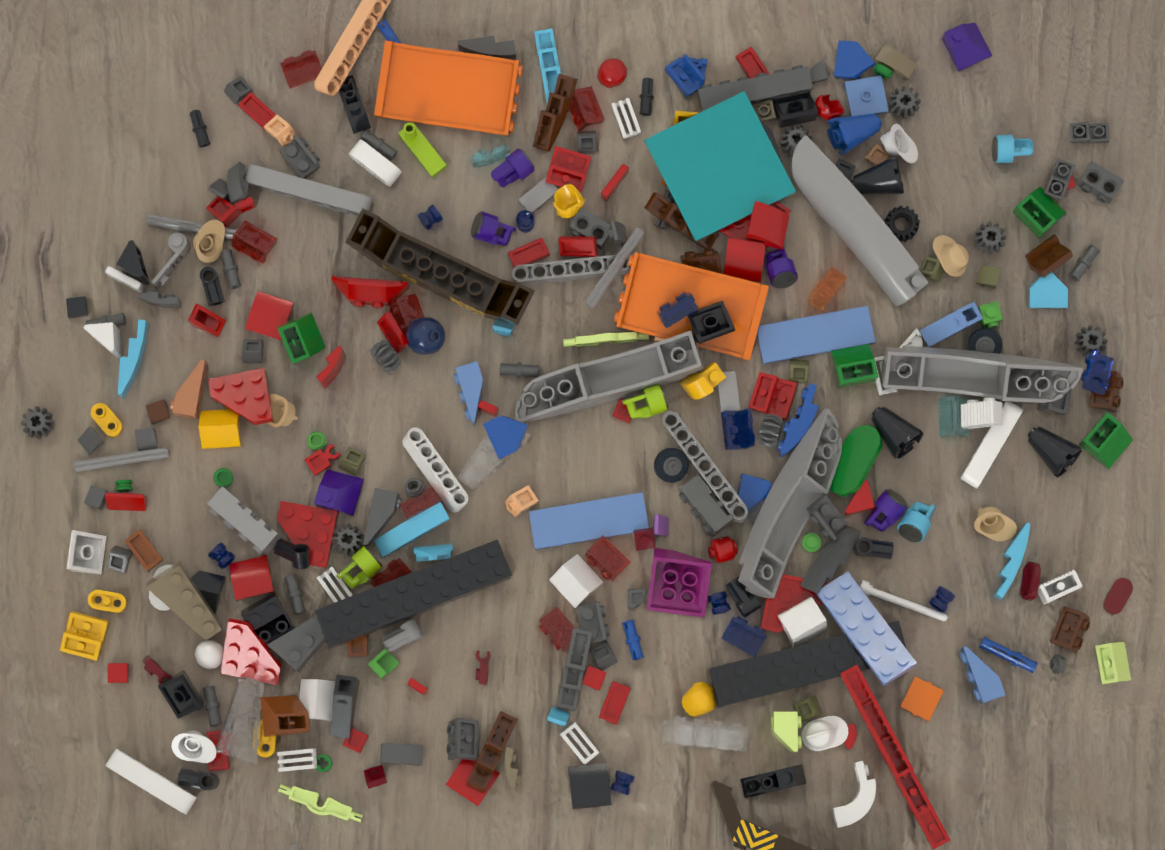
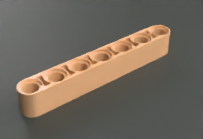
[314,0,391,96]

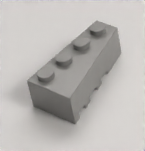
[207,486,282,555]

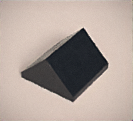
[773,93,818,128]
[116,240,150,285]
[687,301,736,344]
[158,670,204,719]

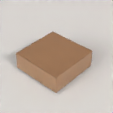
[865,143,891,166]

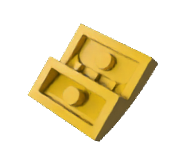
[60,611,109,661]

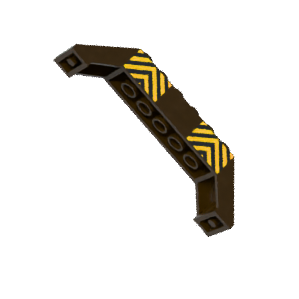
[345,208,535,325]
[710,780,813,850]

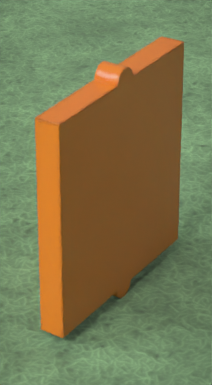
[900,676,944,721]

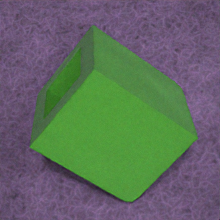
[368,648,399,679]

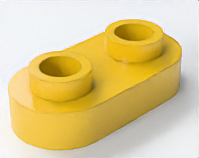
[91,403,123,437]
[88,590,127,613]
[255,719,277,758]

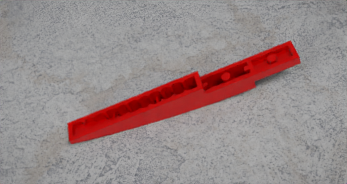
[840,665,950,850]

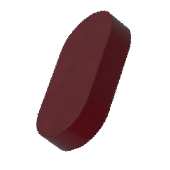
[1020,562,1041,601]
[1103,578,1133,615]

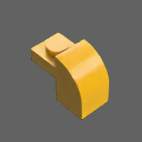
[679,361,726,400]

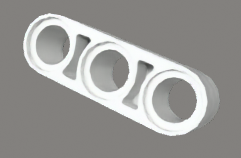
[348,139,402,187]

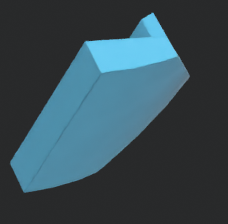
[1028,272,1068,308]
[414,543,454,562]

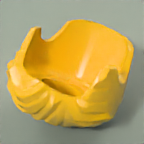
[553,184,585,218]
[682,682,716,717]

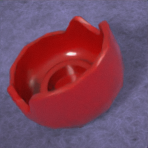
[597,58,627,88]
[815,94,844,121]

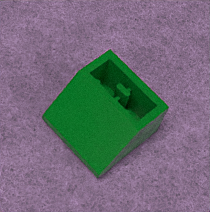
[1013,186,1066,238]
[276,312,326,364]
[831,344,878,388]
[1079,412,1133,469]

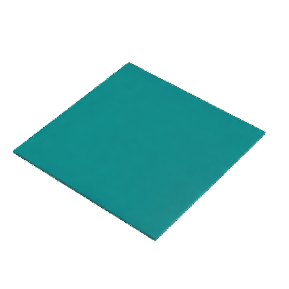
[644,91,796,241]

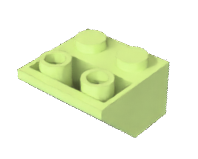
[771,712,802,753]

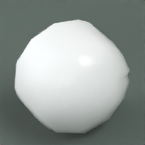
[194,639,224,669]

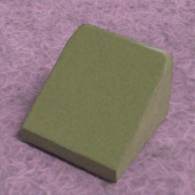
[919,256,945,282]
[976,265,1001,289]
[789,359,809,383]
[339,447,366,476]
[793,695,823,722]

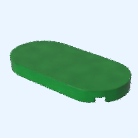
[830,425,883,497]

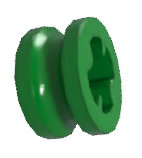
[115,480,133,492]
[316,754,333,772]

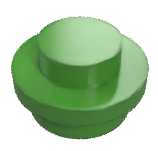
[307,431,327,451]
[802,533,821,552]

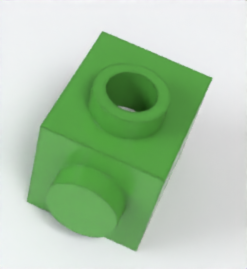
[978,301,1003,329]

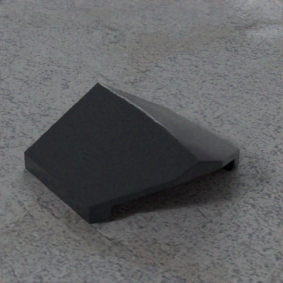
[191,571,225,614]

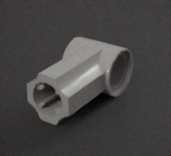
[382,619,423,653]

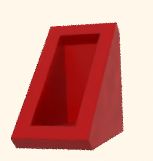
[206,196,240,227]
[188,304,226,337]
[843,479,875,516]

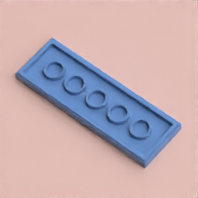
[757,306,875,364]
[529,492,649,550]

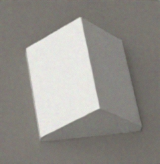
[83,322,122,359]
[66,530,107,574]
[549,554,604,608]
[778,597,827,647]
[299,679,336,721]

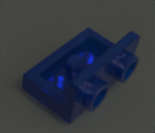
[656,292,698,328]
[1081,348,1114,395]
[721,409,755,450]
[721,616,767,657]

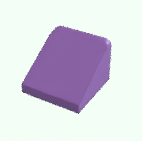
[654,515,669,536]

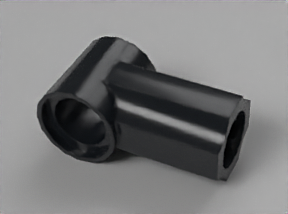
[200,267,225,306]
[853,538,894,559]
[274,539,310,569]
[725,577,761,618]
[178,768,219,790]

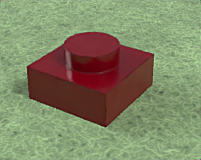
[633,528,655,551]
[364,765,387,789]

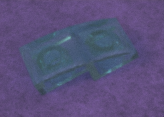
[471,143,510,168]

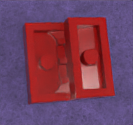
[545,146,591,193]
[747,201,789,250]
[723,238,766,283]
[245,291,294,340]
[316,345,346,389]
[748,372,798,421]
[229,555,274,601]
[445,759,500,806]

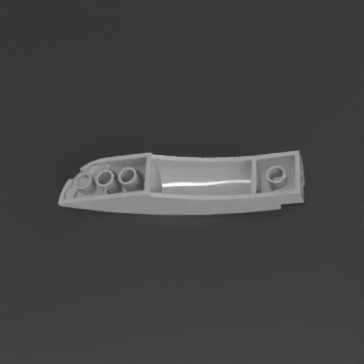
[791,135,929,307]
[515,331,705,423]
[881,346,1083,403]
[738,409,842,598]

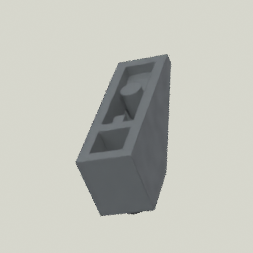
[363,488,402,547]

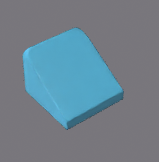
[492,320,515,337]
[547,707,570,727]

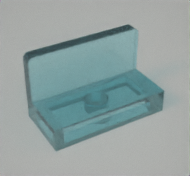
[939,396,969,437]

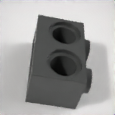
[1077,161,1124,204]
[569,207,611,250]

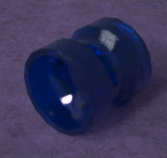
[417,204,443,230]
[516,210,535,233]
[208,543,236,569]
[929,586,955,613]
[707,591,731,615]
[610,770,635,795]

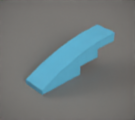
[534,28,561,103]
[118,320,149,398]
[374,502,450,558]
[993,522,1031,600]

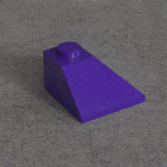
[942,23,992,71]
[314,469,364,516]

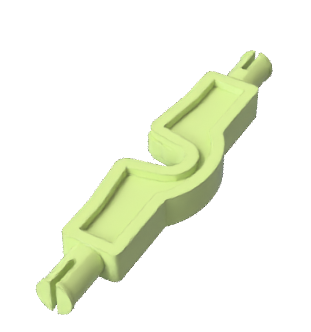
[563,332,649,347]
[278,784,363,823]

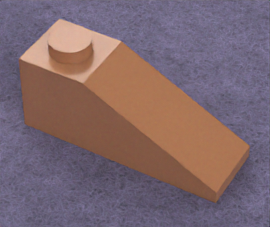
[170,360,208,419]

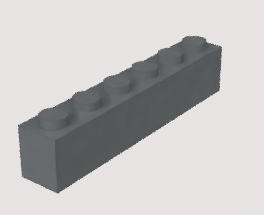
[697,65,813,112]

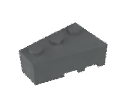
[267,616,326,672]

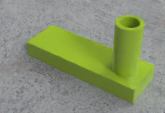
[398,122,447,178]

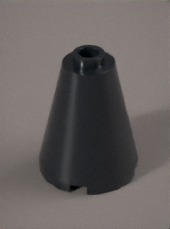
[851,157,904,194]
[871,407,924,459]
[1027,427,1082,478]

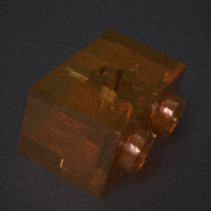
[807,266,847,312]

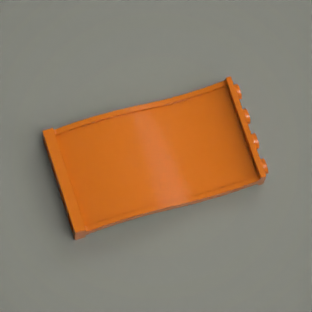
[374,40,523,137]
[614,252,769,360]

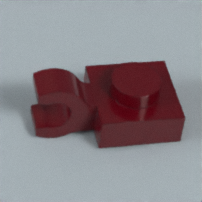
[475,650,491,685]
[142,655,172,684]

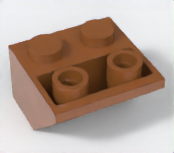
[260,695,310,737]

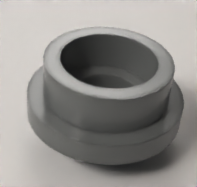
[405,478,424,497]
[1049,654,1066,674]

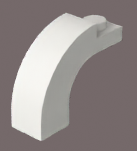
[831,761,876,828]

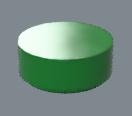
[873,63,893,79]
[214,468,234,488]

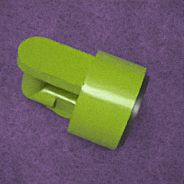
[622,384,669,419]
[336,546,383,589]

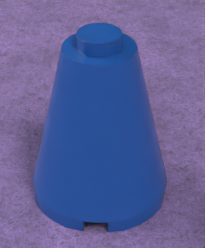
[827,114,882,155]

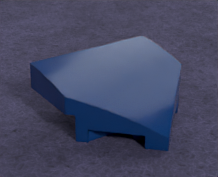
[834,41,876,79]
[664,54,707,98]
[483,416,528,459]
[737,473,772,514]

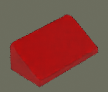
[105,493,147,511]

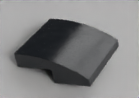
[568,763,612,809]

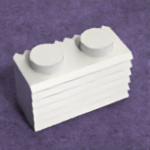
[961,398,1003,429]
[1038,570,1083,605]

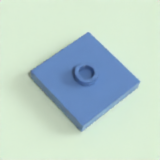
[844,75,889,116]

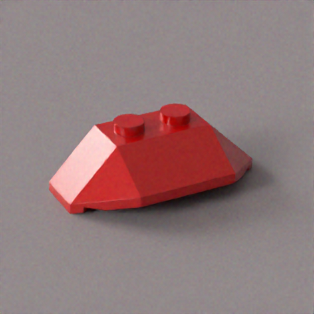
[331,276,409,309]

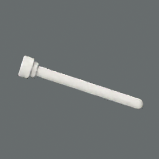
[859,580,948,621]

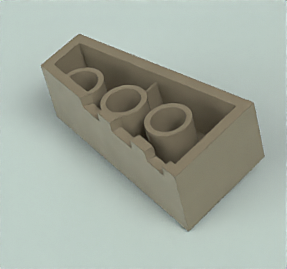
[146,561,222,640]

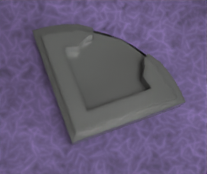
[810,61,828,84]
[627,589,647,609]

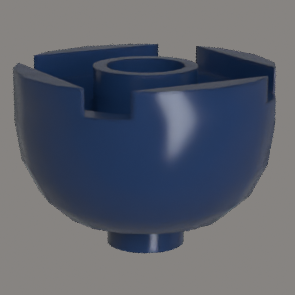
[406,317,445,355]

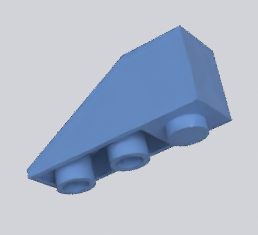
[920,302,983,347]
[453,361,484,425]
[959,646,1006,704]

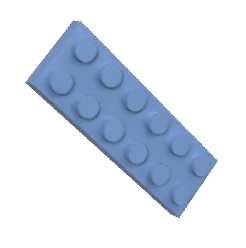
[816,572,917,686]

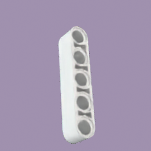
[960,401,1024,489]
[402,427,468,513]
[105,748,197,815]

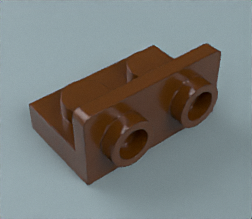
[1025,234,1073,278]
[680,249,721,273]
[1089,369,1124,412]
[1050,606,1090,653]

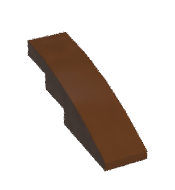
[533,74,578,152]
[644,192,718,249]
[466,711,518,793]

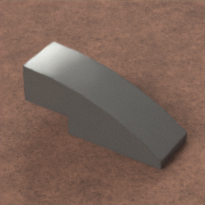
[457,36,516,60]

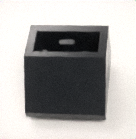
[241,592,295,645]

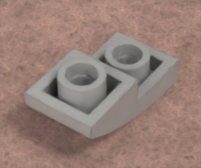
[717,370,740,413]

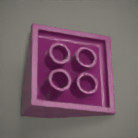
[647,548,712,617]

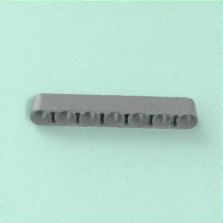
[244,164,373,216]
[512,253,635,286]
[662,411,749,523]

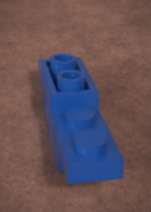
[777,383,819,458]

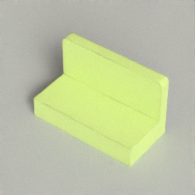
[1095,642,1131,684]

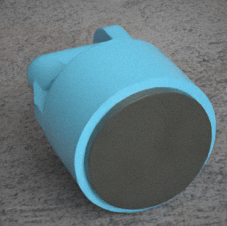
[992,135,1034,163]
[897,502,936,543]

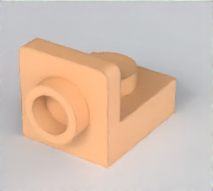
[264,115,296,147]
[505,485,539,517]

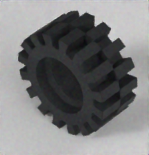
[884,206,920,242]

